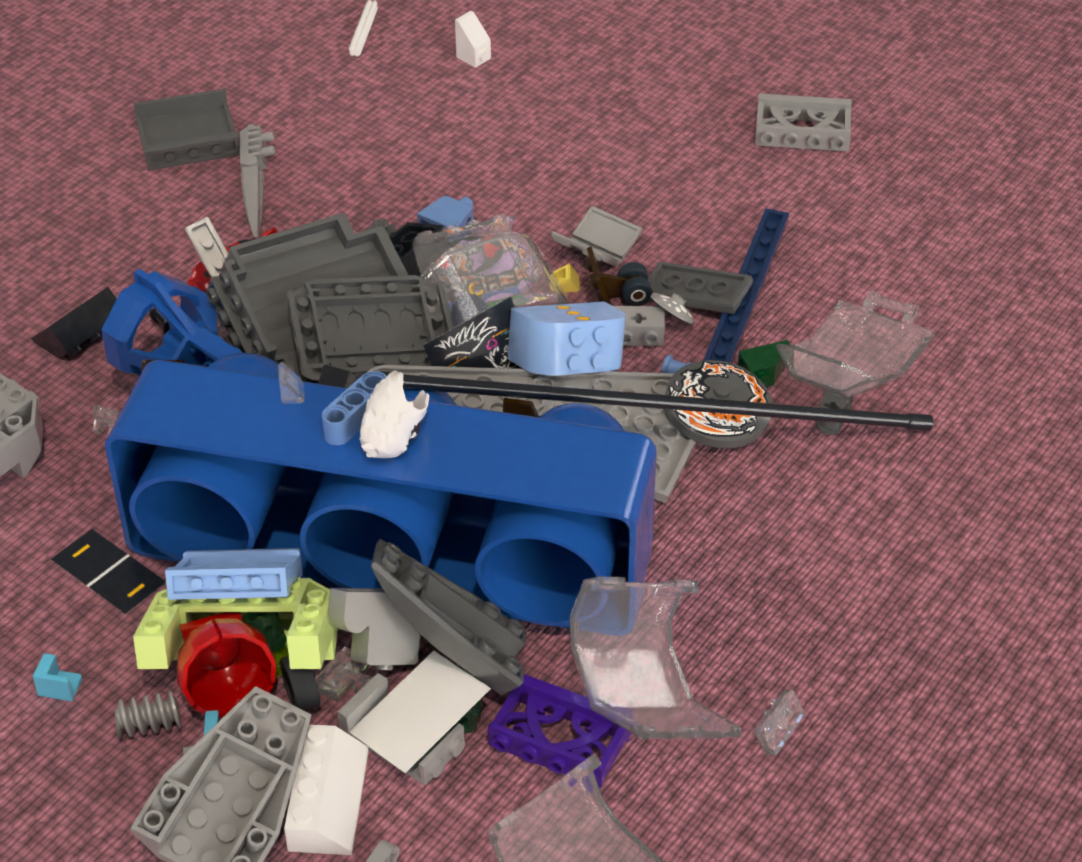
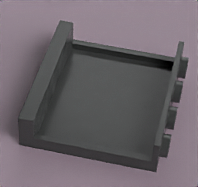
[133,88,240,171]

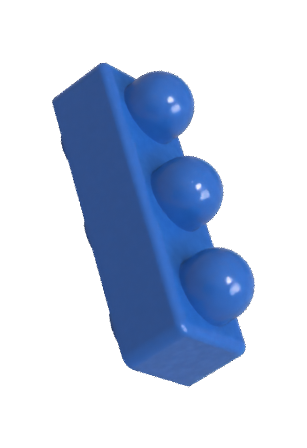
[105,353,657,636]

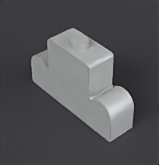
[328,588,420,670]

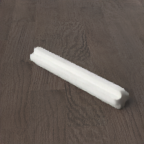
[349,0,378,57]

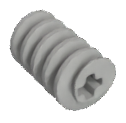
[115,691,182,739]

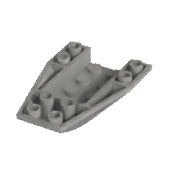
[130,686,311,862]

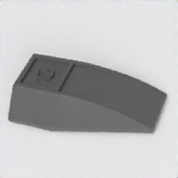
[371,539,526,695]

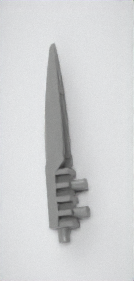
[240,124,276,237]

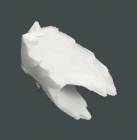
[359,370,429,458]

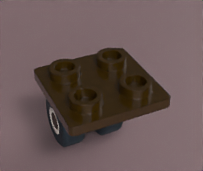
[585,246,653,306]

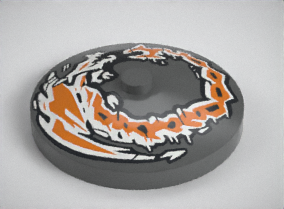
[665,360,772,448]

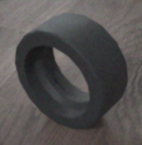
[280,656,320,712]

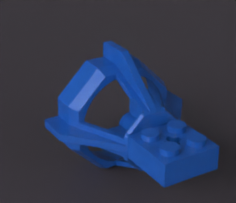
[101,269,242,376]

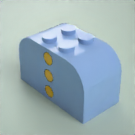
[508,302,626,376]

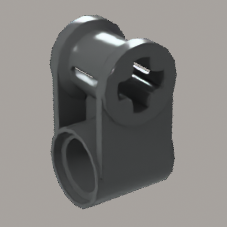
[816,386,854,435]

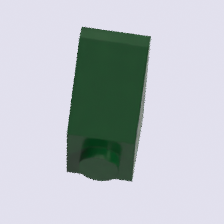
[738,340,790,387]

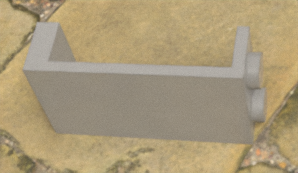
[337,673,465,786]

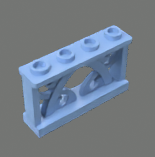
[165,548,302,600]

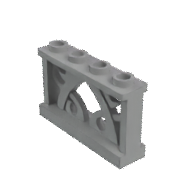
[755,94,852,151]

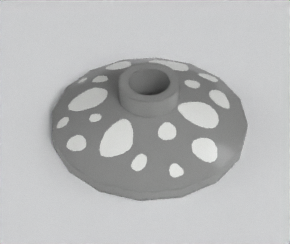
[650,293,695,324]

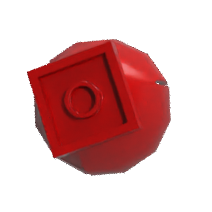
[177,612,276,718]

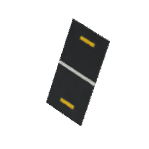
[51,529,166,614]

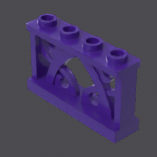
[488,674,633,788]

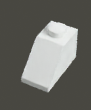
[455,11,491,68]

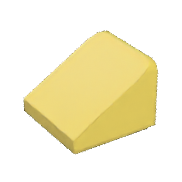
[548,264,580,293]

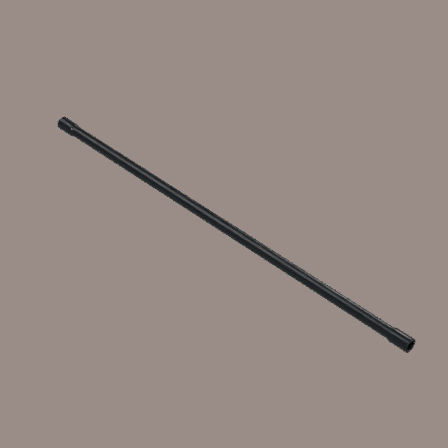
[379,371,934,431]

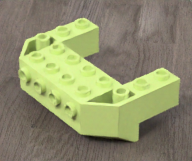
[133,577,338,669]

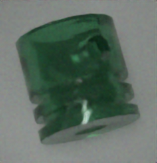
[242,612,287,652]

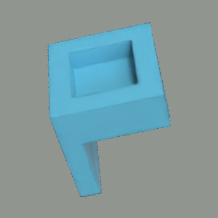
[33,653,82,701]

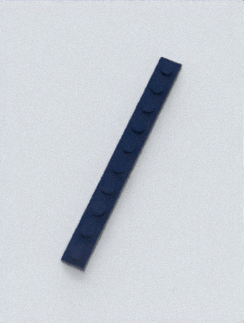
[703,208,789,363]

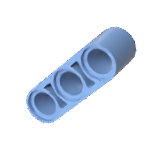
[322,371,386,445]

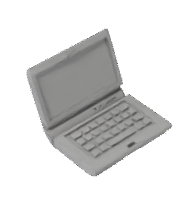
[551,206,643,267]

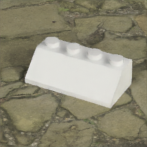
[284,724,369,855]

